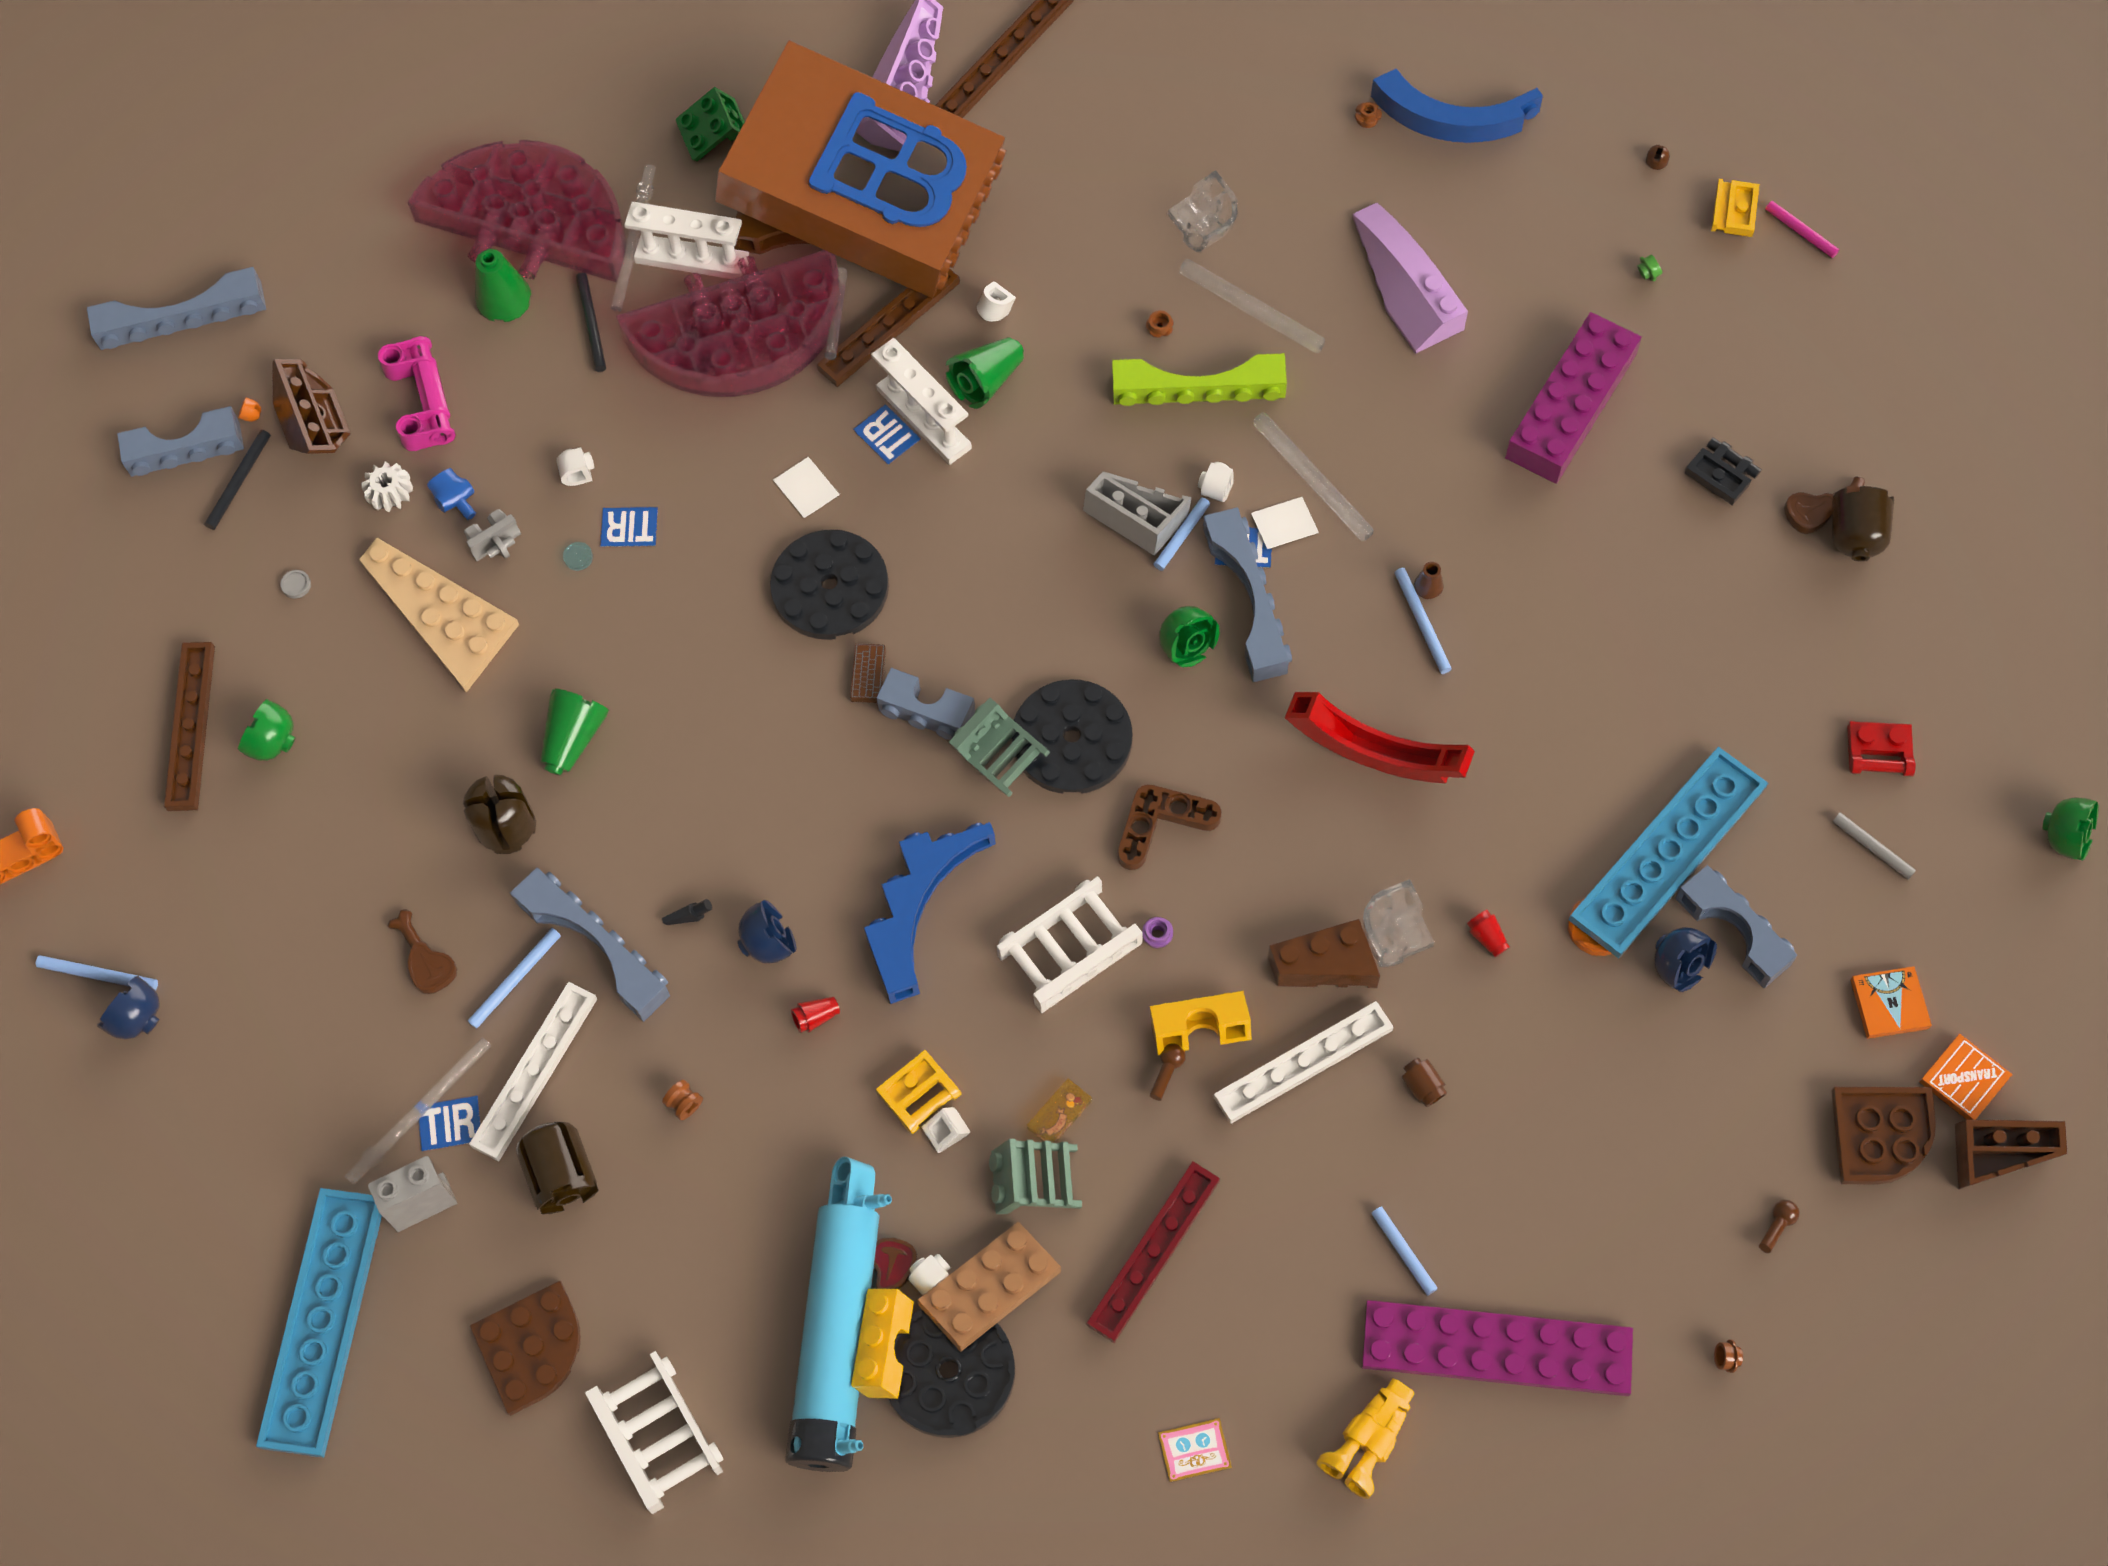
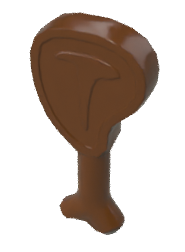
[1784,476,1865,534]
[388,909,457,994]

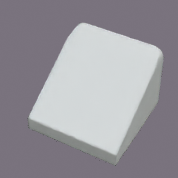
[921,1107,970,1153]

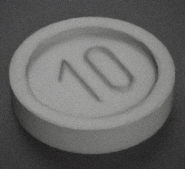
[280,570,311,598]

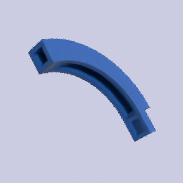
[1371,68,1543,143]

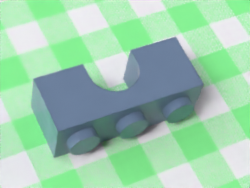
[877,668,976,740]

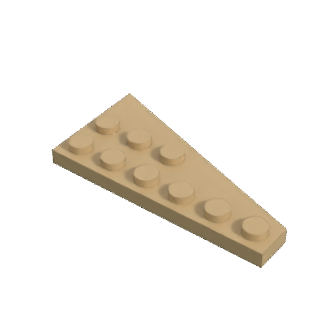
[359,538,519,692]

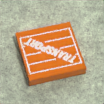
[1919,1033,2013,1120]

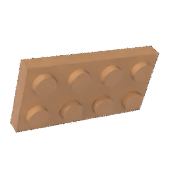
[918,1221,1061,1352]

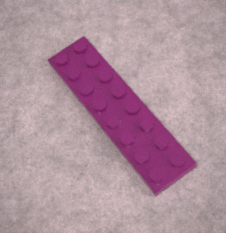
[1362,1300,1633,1396]

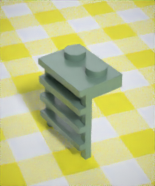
[949,698,1050,797]
[989,1139,1082,1214]

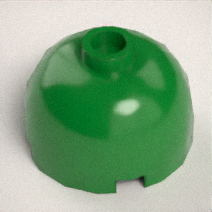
[1159,606,1220,668]
[238,699,296,761]
[2042,797,2099,861]

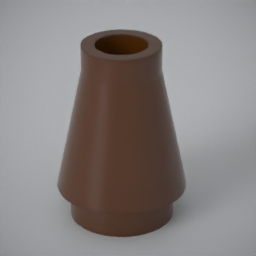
[1414,562,1444,599]

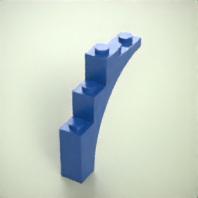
[864,822,996,1004]

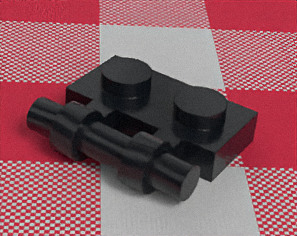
[1684,437,1762,506]

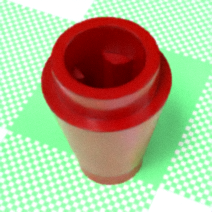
[1467,909,1510,957]
[791,996,840,1033]

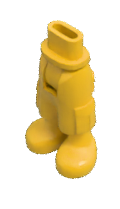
[1316,1378,1415,1499]

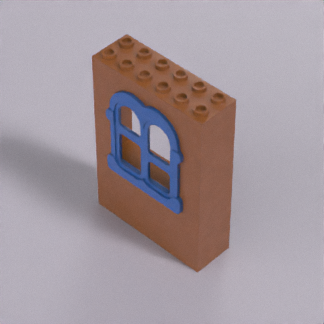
[715,40,1007,298]

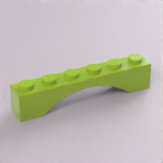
[1112,353,1287,406]

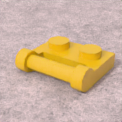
[876,1050,962,1134]

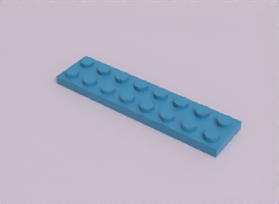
[1568,746,1768,959]
[256,1188,382,1458]

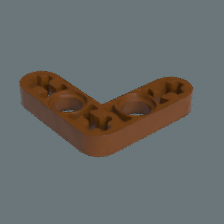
[1118,784,1222,870]

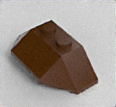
[272,359,351,454]

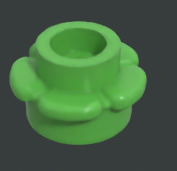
[1637,254,1662,282]

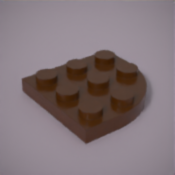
[1831,1087,1936,1185]
[470,1281,581,1416]

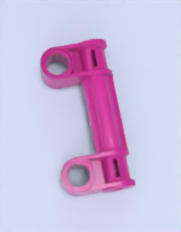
[378,336,456,451]

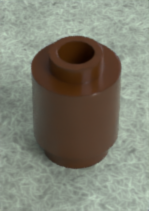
[1402,1058,1447,1107]

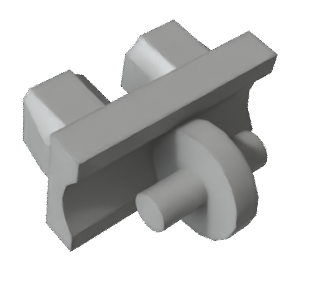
[464,509,521,561]

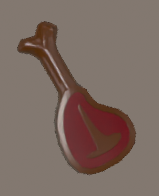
[874,1238,917,1290]

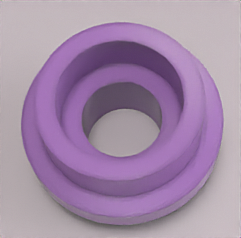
[1142,917,1173,948]

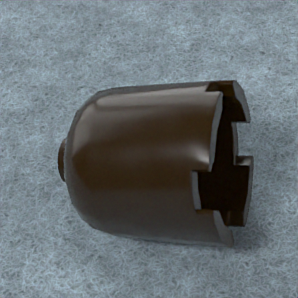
[1832,486,1894,561]

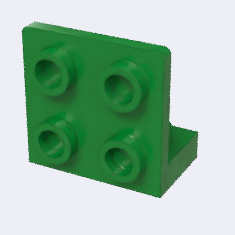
[676,87,745,162]

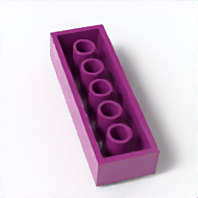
[1505,312,1642,484]

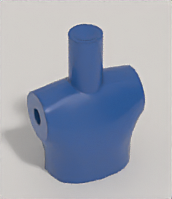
[427,468,476,520]

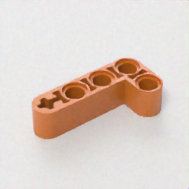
[0,808,64,884]

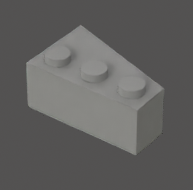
[1083,472,1191,556]

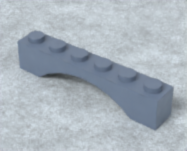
[87,267,267,350]
[1203,507,1292,682]
[510,868,670,1022]

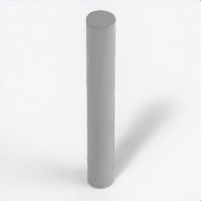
[1833,812,1916,880]

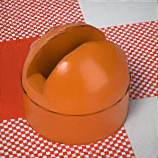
[238,397,261,422]

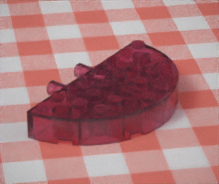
[407,140,626,283]
[616,250,841,397]

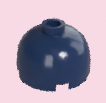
[738,900,797,963]
[1655,927,1717,992]
[97,976,160,1040]

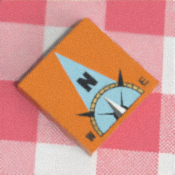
[1850,966,1932,1039]

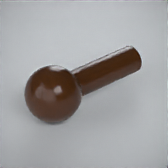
[1150,1043,1186,1101]
[1759,1200,1800,1253]

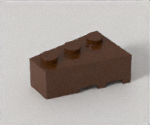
[1268,919,1380,988]
[1955,1120,2067,1189]

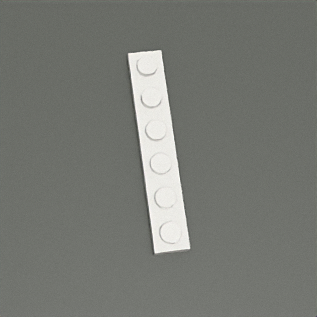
[469,982,597,1162]
[1214,1001,1393,1124]

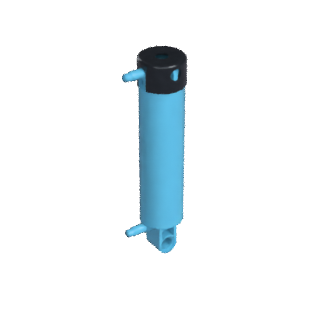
[785,1157,892,1472]

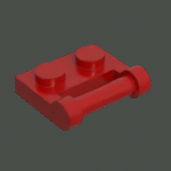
[1847,721,1916,777]

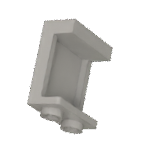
[368,1156,458,1232]

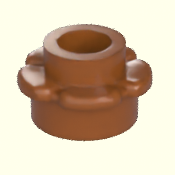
[1355,102,1382,128]
[1146,310,1174,338]
[1714,1339,1743,1373]

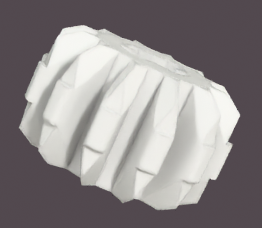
[361,461,413,512]

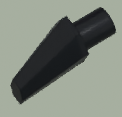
[662,899,712,925]

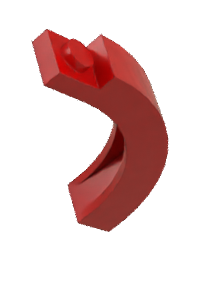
[1285,692,1475,783]

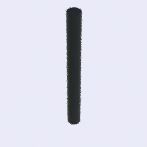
[576,273,606,372]
[204,430,271,530]

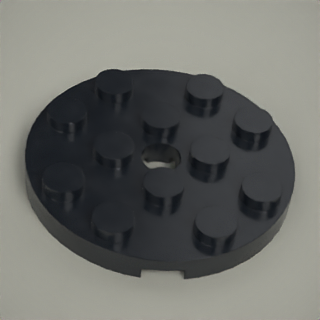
[770,530,889,640]
[1012,679,1133,794]
[888,1309,1015,1438]

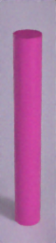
[1765,201,1840,258]

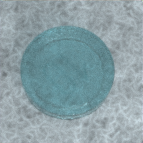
[563,542,593,571]

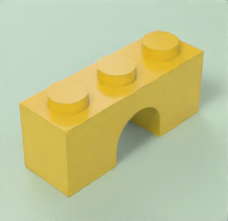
[1150,991,1252,1055]
[851,1289,914,1399]

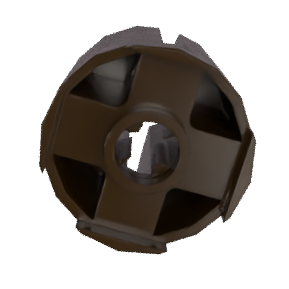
[463,775,536,854]
[516,1122,599,1214]

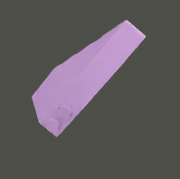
[856,0,943,151]
[1353,203,1468,354]

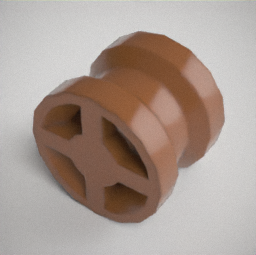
[662,1080,703,1120]

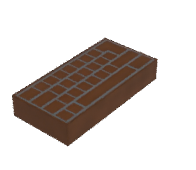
[850,644,886,703]

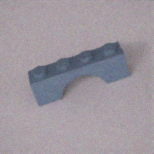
[117,406,244,477]
[1675,865,1798,988]

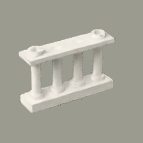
[625,202,750,281]
[871,338,972,465]
[997,876,1143,1014]
[585,1351,724,1514]

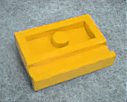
[1711,178,1760,237]

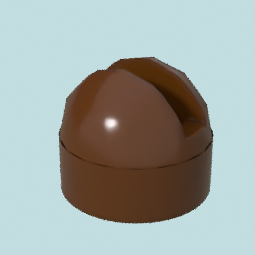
[1646,144,1670,170]

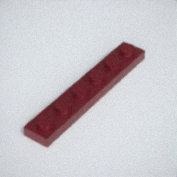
[1087,1161,1220,1343]

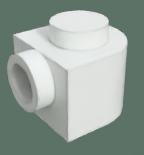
[977,281,1016,321]
[556,447,595,486]
[1198,462,1234,502]
[908,1253,951,1296]

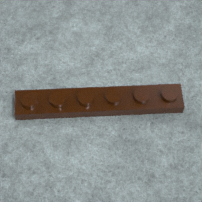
[817,269,960,387]
[164,642,215,811]

